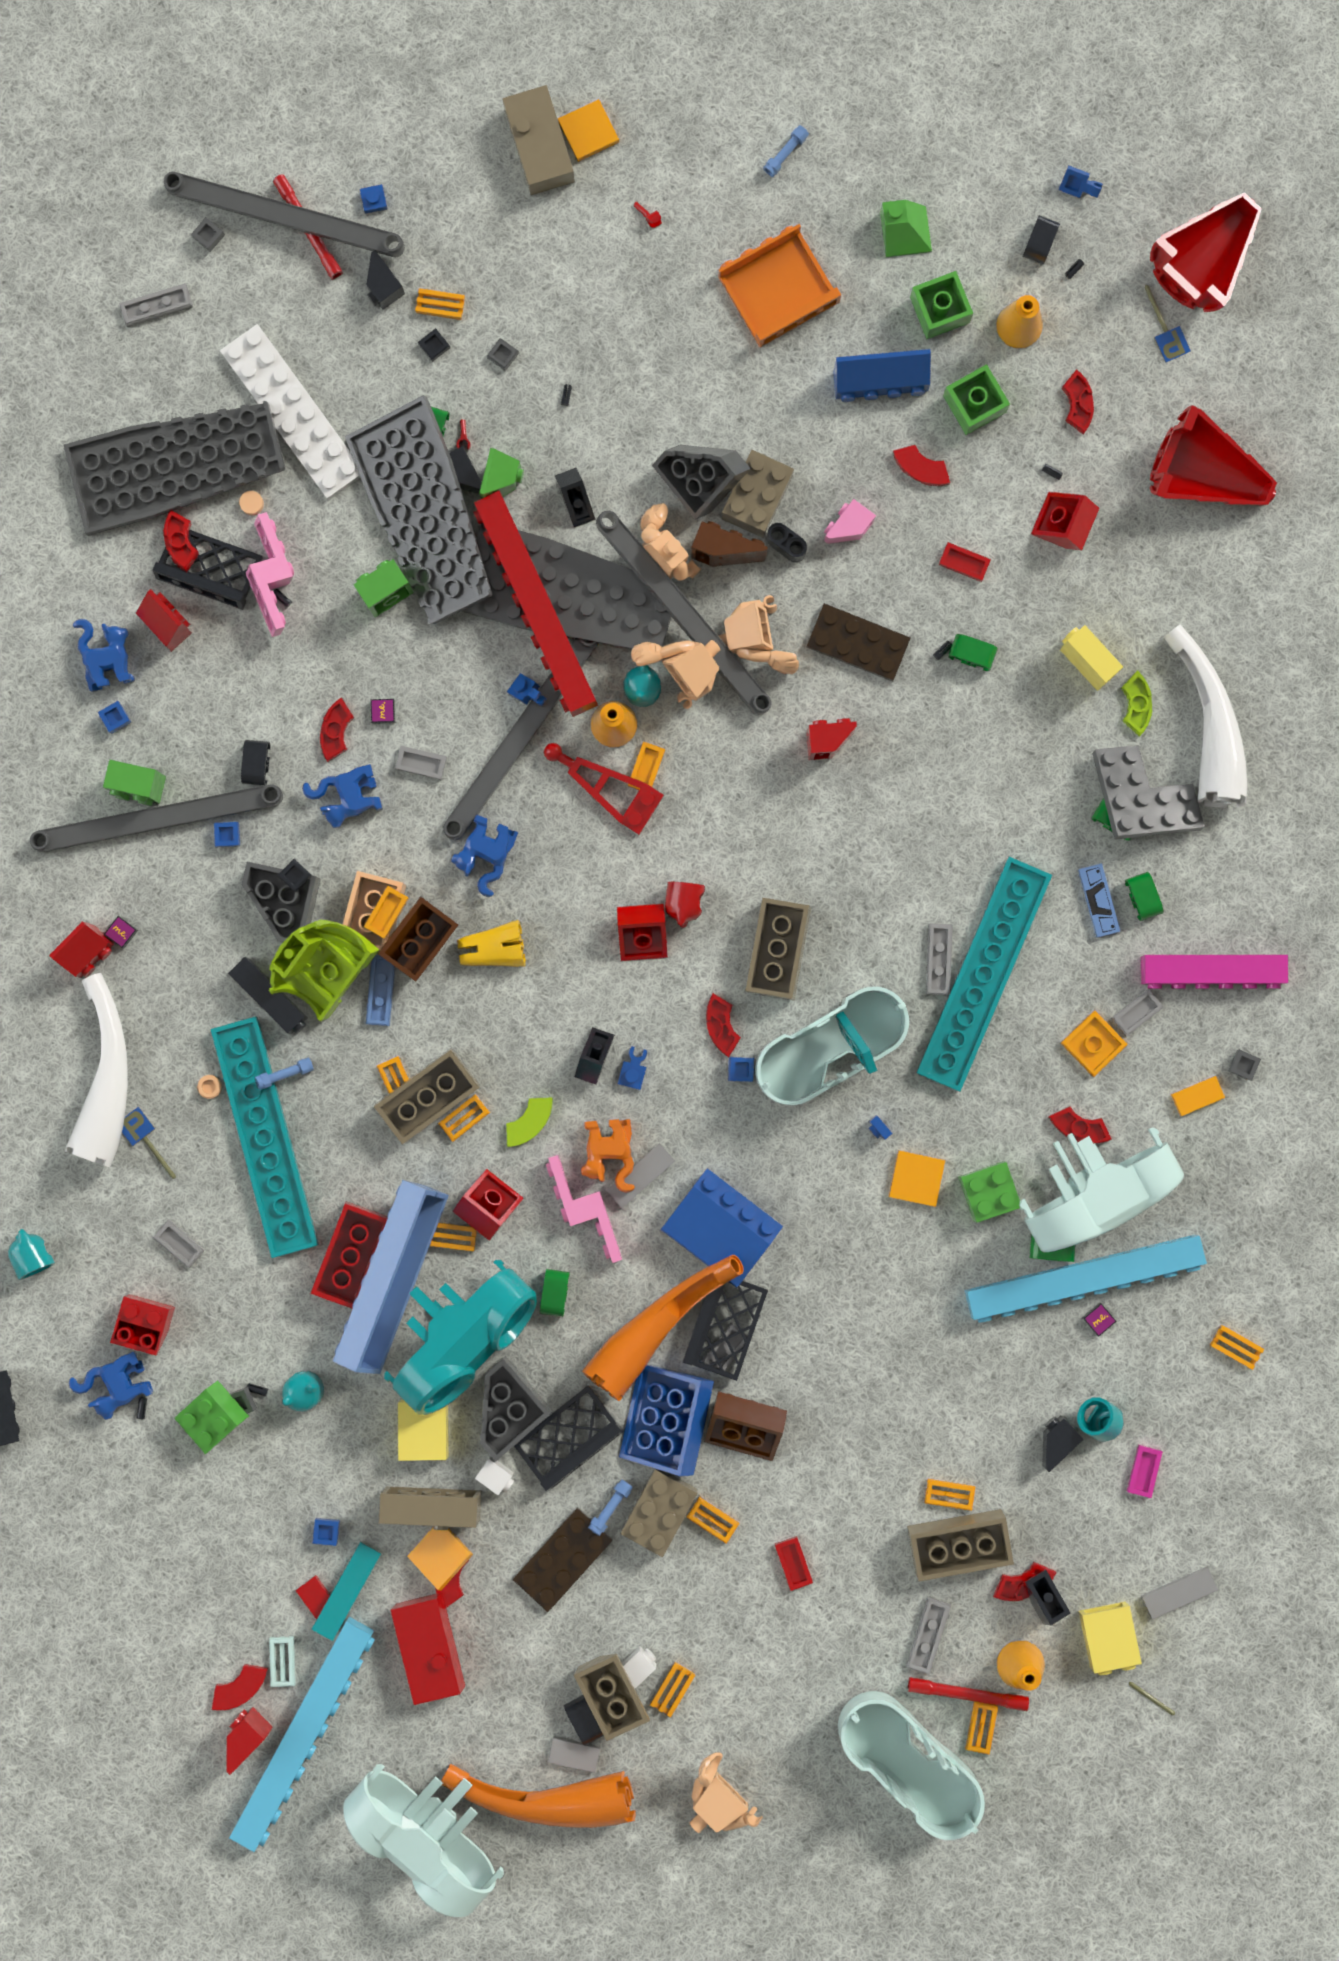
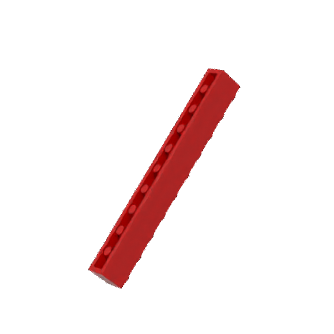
[473,490,598,717]

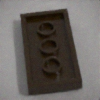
[806,603,911,682]
[513,1507,613,1612]

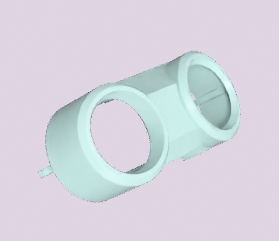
[343,1764,504,1917]

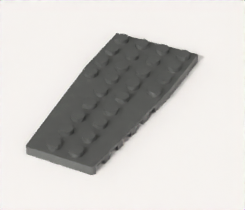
[345,395,492,624]
[63,401,285,536]
[461,523,679,649]

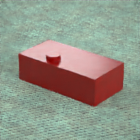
[310,1201,388,1309]
[390,1593,465,1705]

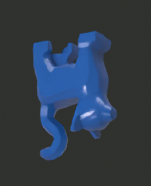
[73,619,135,692]
[302,764,383,828]
[451,815,518,897]
[69,1351,153,1420]

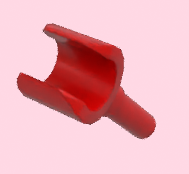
[633,202,662,228]
[456,419,471,451]

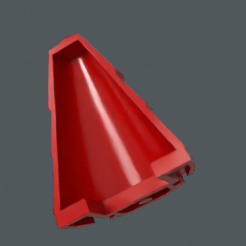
[1150,193,1261,312]
[1149,405,1277,506]

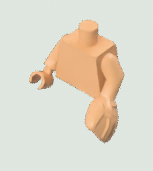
[640,503,701,581]
[719,595,799,674]
[631,640,720,709]
[689,1752,763,1833]

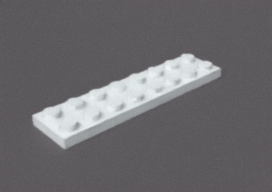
[220,324,365,500]

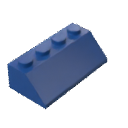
[833,349,931,402]

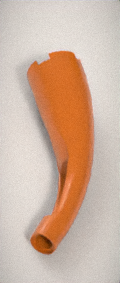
[582,1255,743,1401]
[441,1764,636,1828]

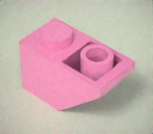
[824,499,876,544]

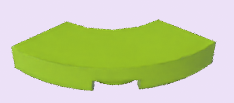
[1121,670,1152,737]
[506,1097,553,1147]

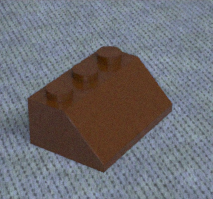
[377,896,459,982]
[704,1391,787,1461]

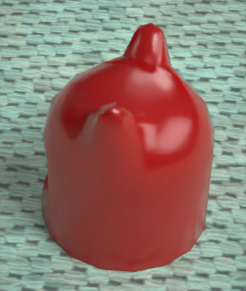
[665,881,705,928]

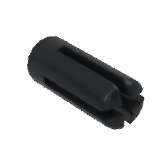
[1065,259,1084,279]
[561,384,572,406]
[1041,463,1063,480]
[273,589,292,608]
[933,641,952,660]
[247,1383,269,1397]
[136,1397,147,1420]

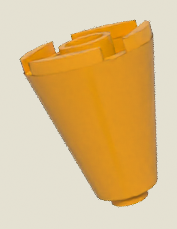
[996,295,1043,349]
[591,701,637,747]
[997,1641,1045,1691]

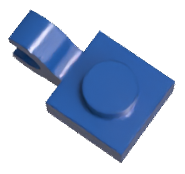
[1059,165,1103,198]
[507,673,547,706]

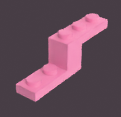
[246,512,294,637]
[546,1155,622,1263]

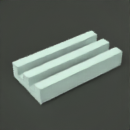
[269,1636,296,1687]

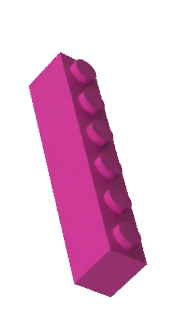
[1141,955,1288,989]

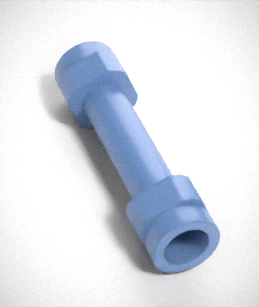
[763,125,809,177]
[255,1057,314,1090]
[588,1479,633,1536]

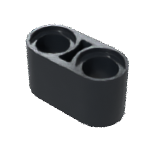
[1022,215,1060,265]
[767,523,807,562]
[241,740,271,786]
[564,1695,604,1746]

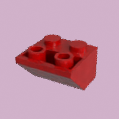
[136,589,192,652]
[806,718,857,760]
[110,1294,175,1356]

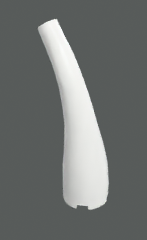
[1164,624,1248,809]
[65,973,128,1167]

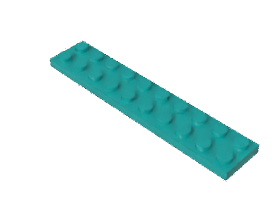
[916,856,1052,1092]
[210,1017,319,1258]

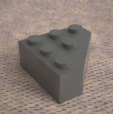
[652,444,751,520]
[242,862,321,943]
[480,1356,552,1461]

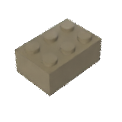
[722,450,794,538]
[620,1468,698,1558]

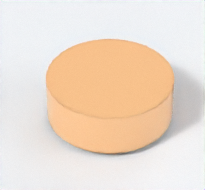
[239,491,264,516]
[197,1075,222,1099]

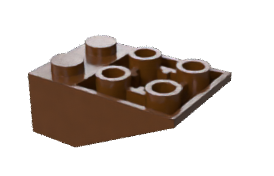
[691,521,768,567]

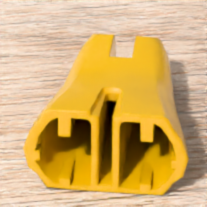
[457,920,526,967]

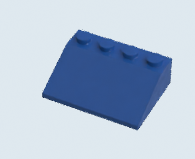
[660,1168,783,1288]
[619,1365,714,1476]

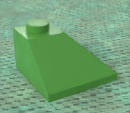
[880,200,932,257]
[480,448,524,499]

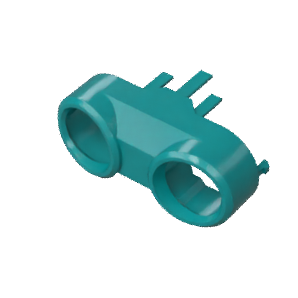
[384,1260,537,1415]

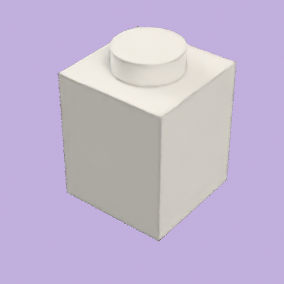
[475,1456,514,1495]
[622,1646,656,1689]

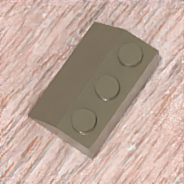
[574,1654,650,1741]

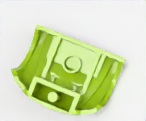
[269,919,379,1022]

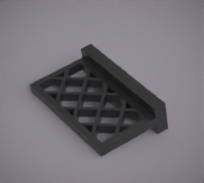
[152,530,263,610]
[683,1281,768,1381]
[514,1385,624,1491]

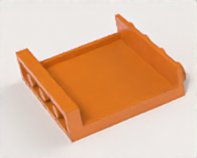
[718,224,841,347]

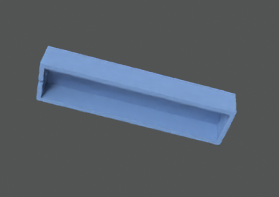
[333,1180,449,1374]

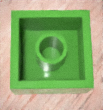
[910,271,973,340]
[943,364,1010,435]
[353,559,414,618]
[103,759,166,806]
[958,1161,1020,1223]
[174,1380,249,1454]

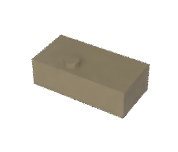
[502,85,575,195]
[745,897,811,1001]
[374,1047,480,1145]
[379,1486,482,1530]
[907,1509,1014,1582]

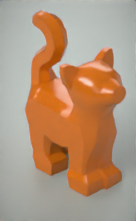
[581,1119,635,1193]

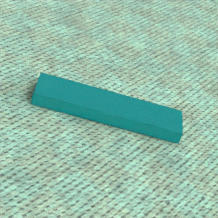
[835,1011,878,1074]
[311,1541,381,1641]

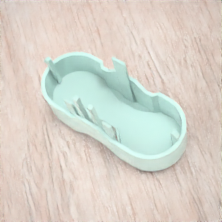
[755,987,909,1105]
[1019,1128,1184,1252]
[838,1691,985,1840]

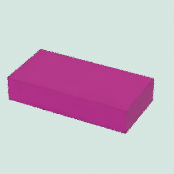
[1127,1444,1163,1498]

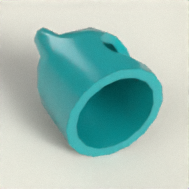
[623,665,661,707]
[8,1229,55,1280]
[282,1371,324,1412]
[1077,1397,1124,1442]

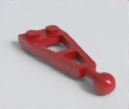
[544,743,665,835]

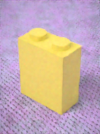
[1060,625,1123,691]
[398,1400,449,1461]
[1079,1601,1142,1675]

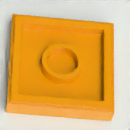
[558,99,619,162]
[1060,1010,1128,1077]
[889,1150,945,1207]
[407,1528,473,1591]

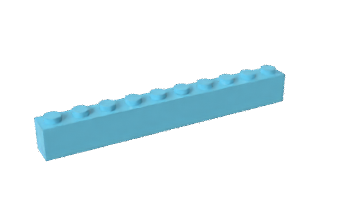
[965,1235,1207,1323]
[229,1617,375,1852]

